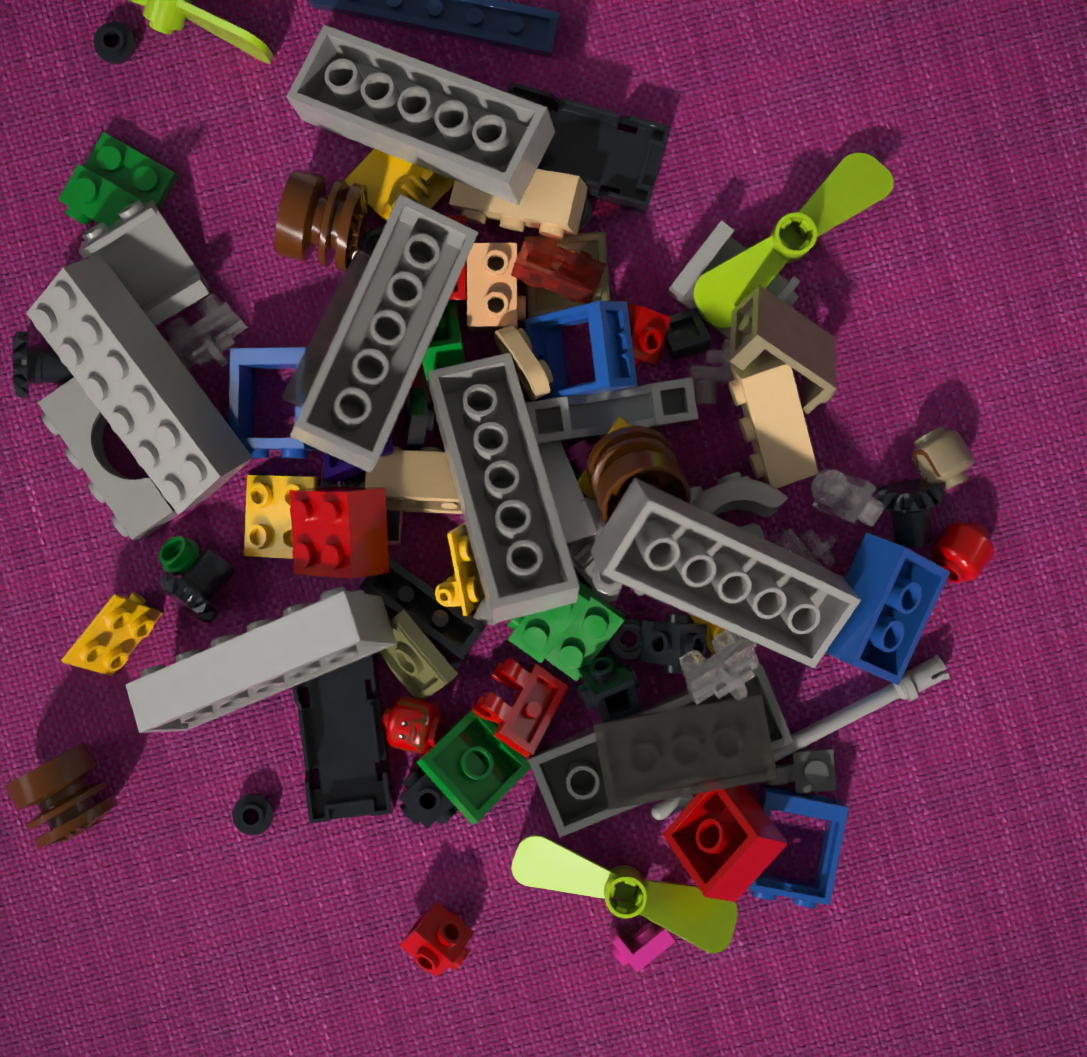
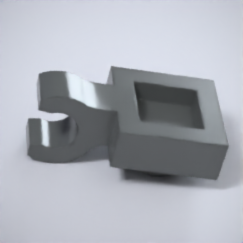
[762,747,836,793]

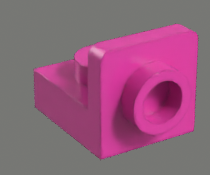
[609,922,676,972]

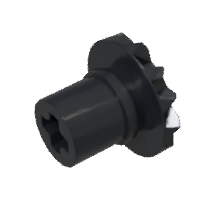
[12,331,74,398]
[876,478,944,548]
[160,549,235,623]

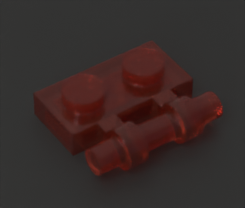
[511,235,606,304]

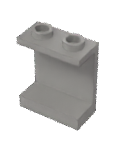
[79,200,209,326]
[667,220,800,341]

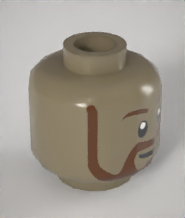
[911,426,974,491]

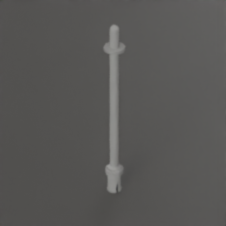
[651,655,950,820]

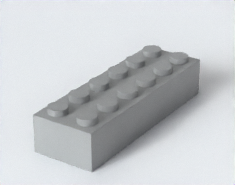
[286,25,555,205]
[290,194,478,472]
[26,254,253,515]
[428,353,579,624]
[590,478,861,668]
[125,587,397,733]

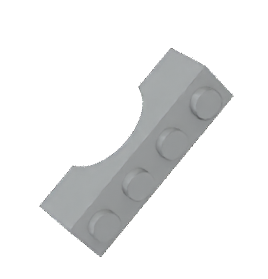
[37,377,178,540]
[526,377,698,445]

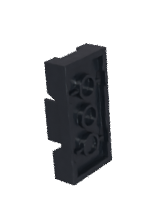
[508,82,670,213]
[293,653,395,824]

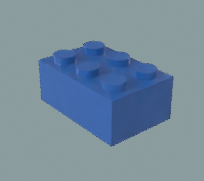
[825,532,950,685]

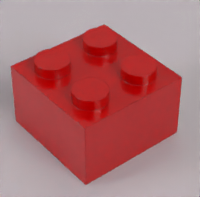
[290,486,390,579]
[662,775,788,902]

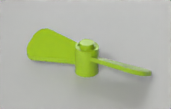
[129,0,274,64]
[693,153,894,329]
[511,834,738,954]

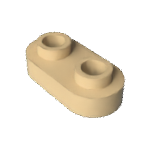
[494,324,553,401]

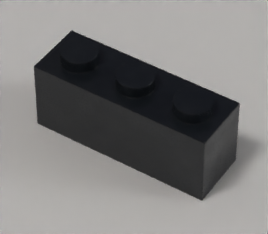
[359,558,486,670]

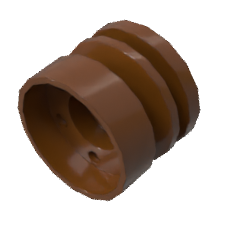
[275,169,368,272]
[586,425,691,524]
[4,743,118,849]

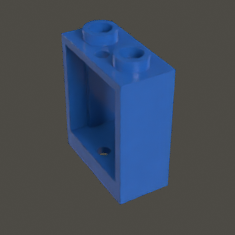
[525,301,637,401]
[229,347,324,458]
[748,784,849,908]

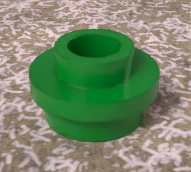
[159,536,199,576]

